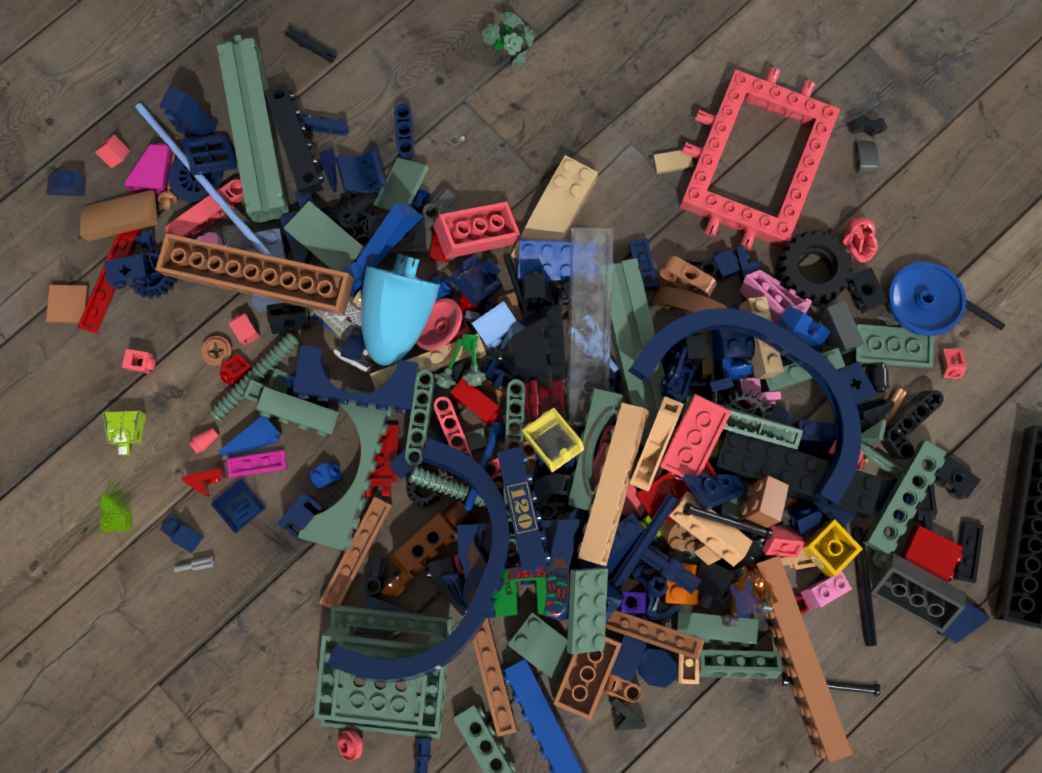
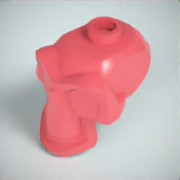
[841,217,878,262]

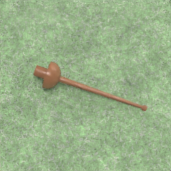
[158,136,178,210]

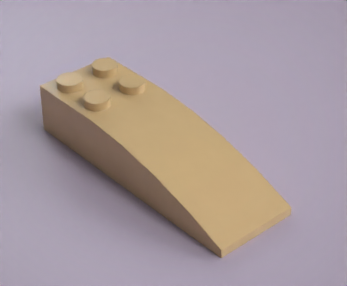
[511,155,598,260]

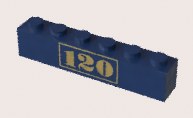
[497,447,551,574]

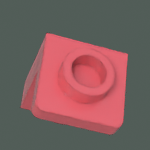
[941,348,968,379]

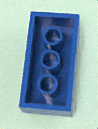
[517,238,596,282]

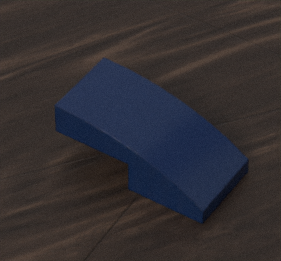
[340,327,366,362]

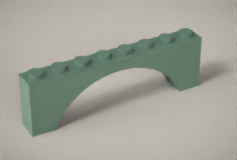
[298,387,394,552]

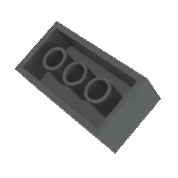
[871,553,966,633]

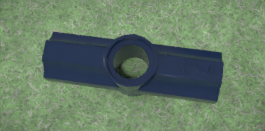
[641,545,701,595]

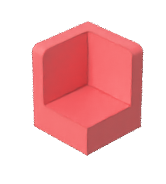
[95,134,130,168]

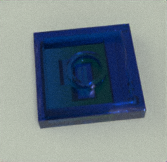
[211,479,266,534]

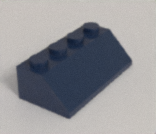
[571,510,660,580]

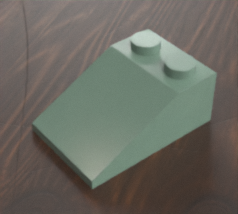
[507,611,572,680]

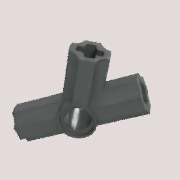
[421,187,461,233]

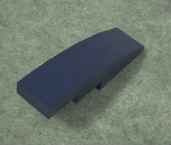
[388,418,461,479]

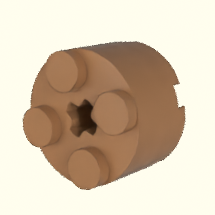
[660,519,700,552]

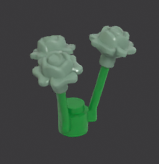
[434,334,487,389]

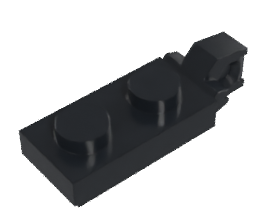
[912,477,938,530]

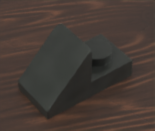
[610,697,647,731]

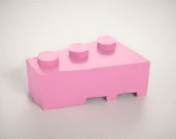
[739,270,812,325]

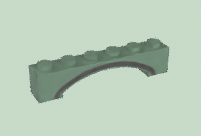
[567,389,623,511]

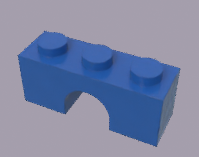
[778,306,831,351]

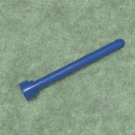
[465,422,505,511]

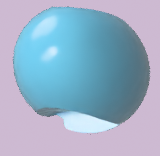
[361,253,440,366]

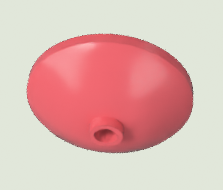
[416,298,462,351]

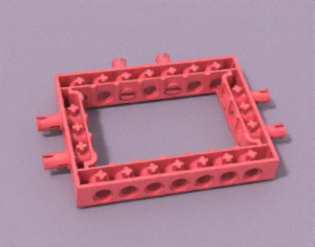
[680,67,840,251]

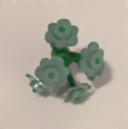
[482,12,535,68]

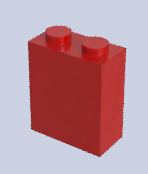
[450,378,500,427]
[900,526,963,583]

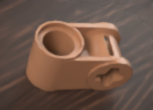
[603,673,642,703]

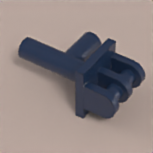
[480,356,515,389]

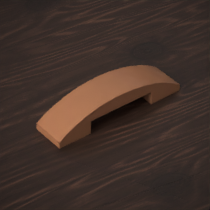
[652,286,727,313]

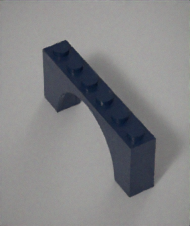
[293,345,419,414]

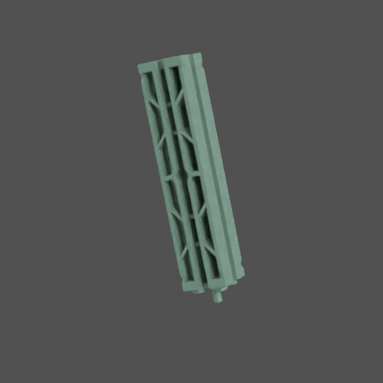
[217,35,291,225]
[597,258,677,450]

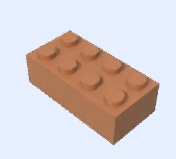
[553,635,622,721]

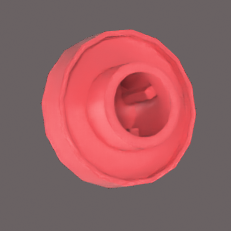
[338,729,363,761]

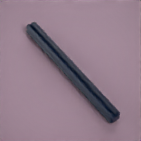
[611,494,678,591]

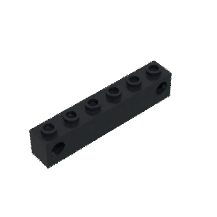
[264,84,324,197]

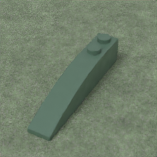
[680,395,803,449]

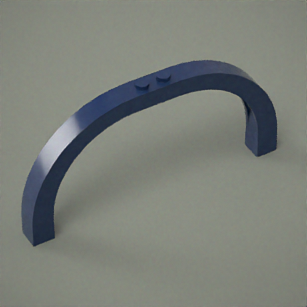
[628,308,861,507]
[327,438,511,683]

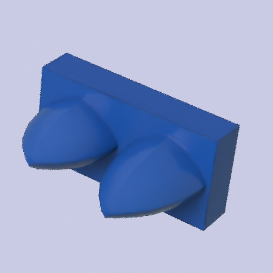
[722,358,754,382]

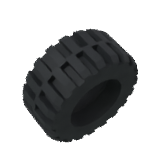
[775,230,853,307]

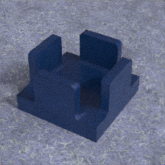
[449,255,502,306]
[277,493,326,540]

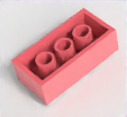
[433,202,520,259]

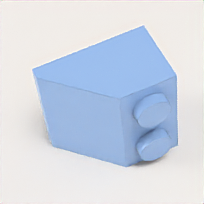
[472,301,518,348]

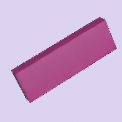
[226,450,287,478]

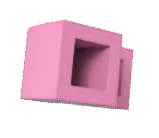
[737,378,781,411]

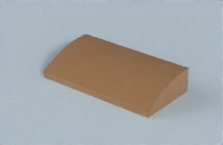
[80,189,158,241]

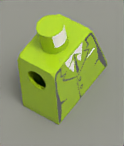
[103,411,146,456]

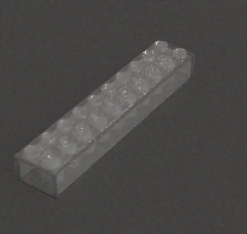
[566,228,614,426]

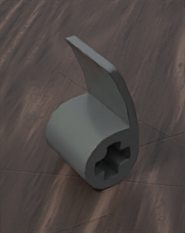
[856,141,879,173]

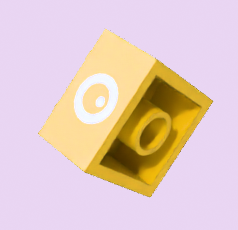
[801,519,862,577]

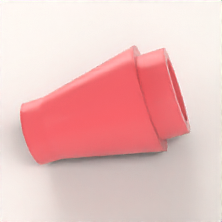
[188,428,219,454]

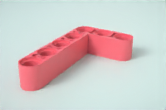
[434,395,502,487]

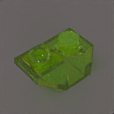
[99,493,132,533]

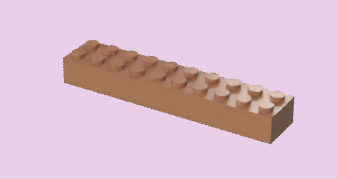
[155,233,354,316]
[748,556,853,763]

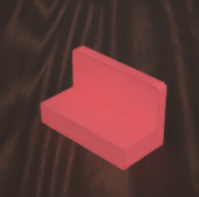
[762,525,805,558]

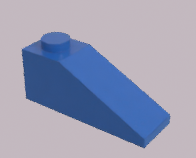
[218,416,282,456]

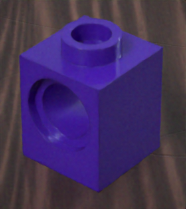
[618,591,646,613]

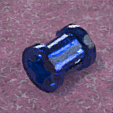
[411,188,430,213]

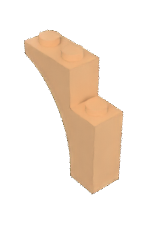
[630,397,684,491]

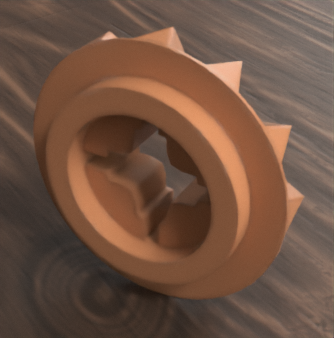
[201,336,232,366]

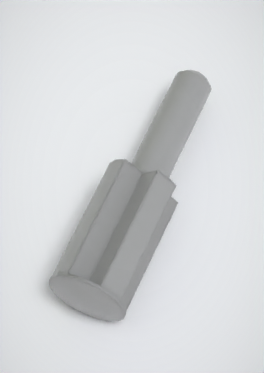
[173,556,215,572]

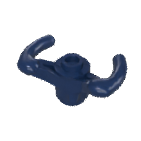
[632,562,679,620]

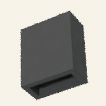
[818,300,864,355]

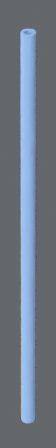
[136,103,271,256]

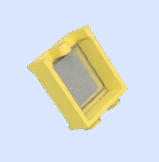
[522,408,584,472]

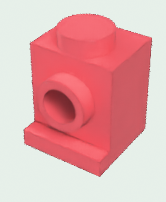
[122,349,155,374]

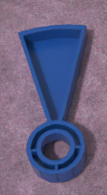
[342,203,423,298]

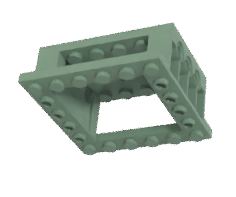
[314,605,453,739]

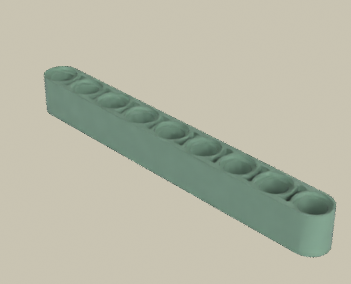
[502,379,525,557]

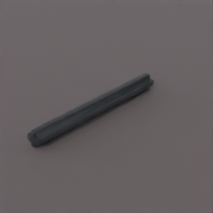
[852,527,877,646]

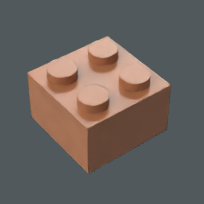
[739,476,789,528]

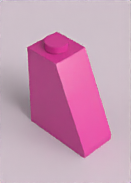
[125,143,173,194]

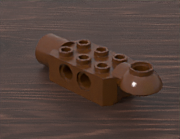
[380,499,476,599]

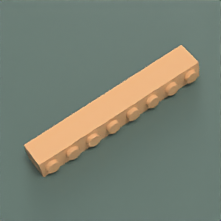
[578,403,650,566]

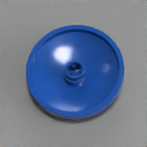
[887,262,966,336]

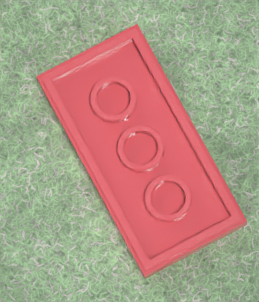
[659,394,731,477]

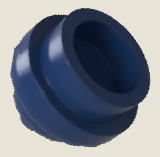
[478,301,496,316]

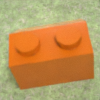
[660,563,700,605]

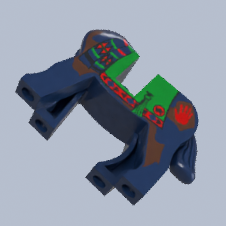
[441,519,580,620]

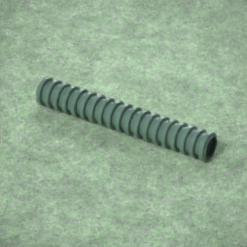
[209,332,300,422]
[408,465,510,512]

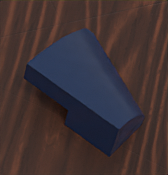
[937,603,990,644]

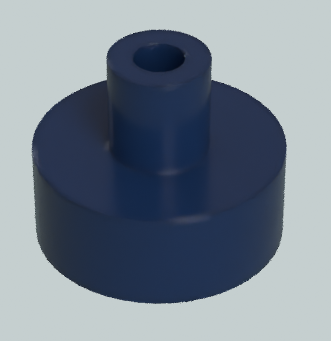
[136,230,155,249]

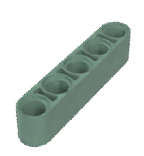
[405,370,436,466]

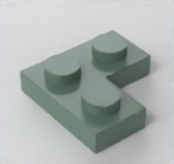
[242,369,288,403]

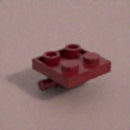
[524,380,565,423]

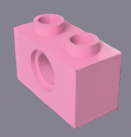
[800,571,852,610]

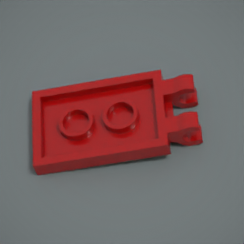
[358,425,399,498]

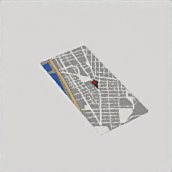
[310,302,368,356]

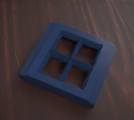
[181,133,237,176]

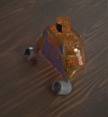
[722,565,778,627]

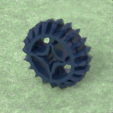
[129,248,177,299]

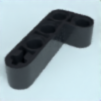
[880,390,944,459]

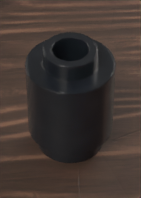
[869,363,889,393]

